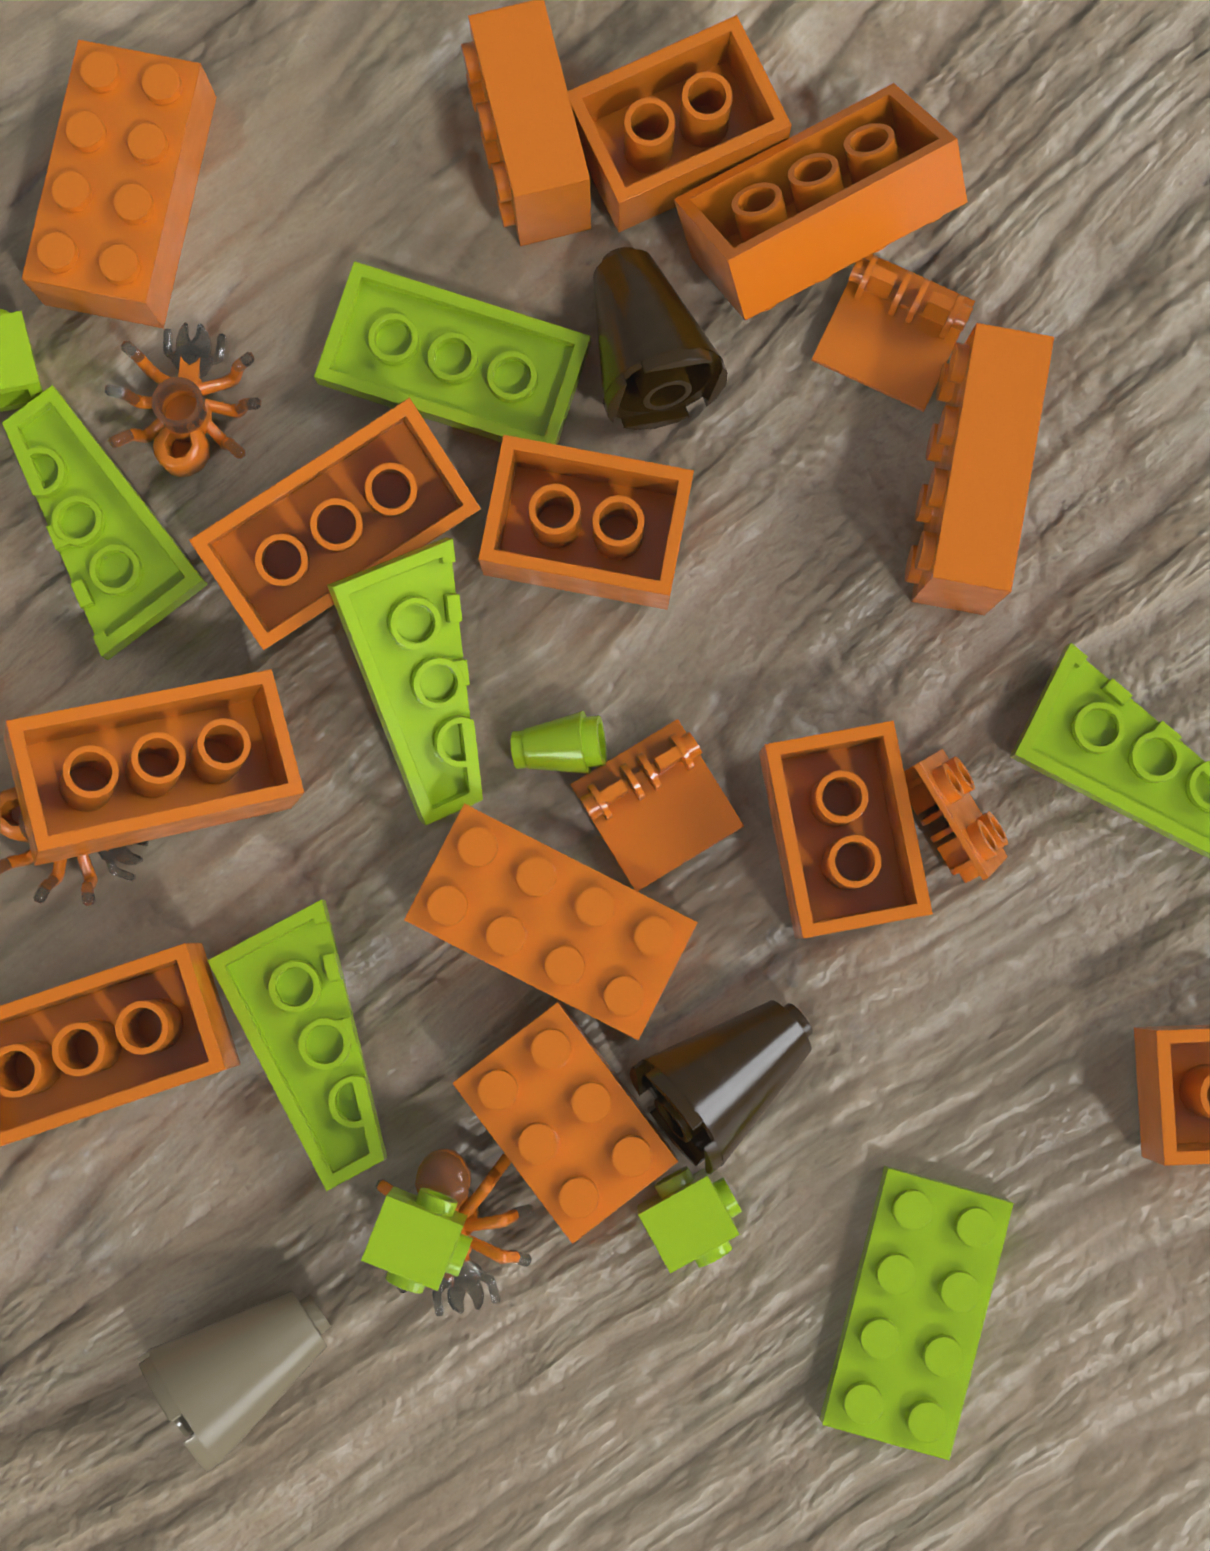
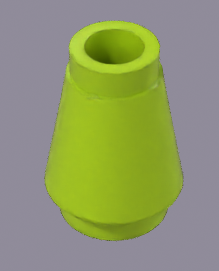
[511,711,607,774]

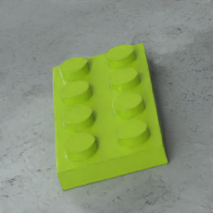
[314,261,591,445]
[819,1165,1014,1461]

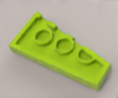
[2,385,208,660]
[327,537,483,826]
[1010,642,1210,859]
[207,899,387,1191]

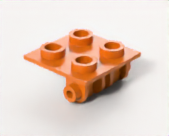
[811,254,975,412]
[570,719,744,892]
[904,749,1008,883]

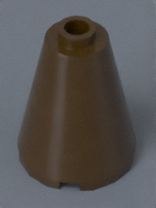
[593,247,728,430]
[629,1000,813,1175]

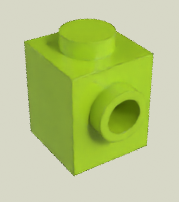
[637,1166,742,1274]
[361,1186,473,1294]

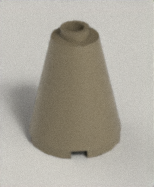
[137,1291,331,1472]

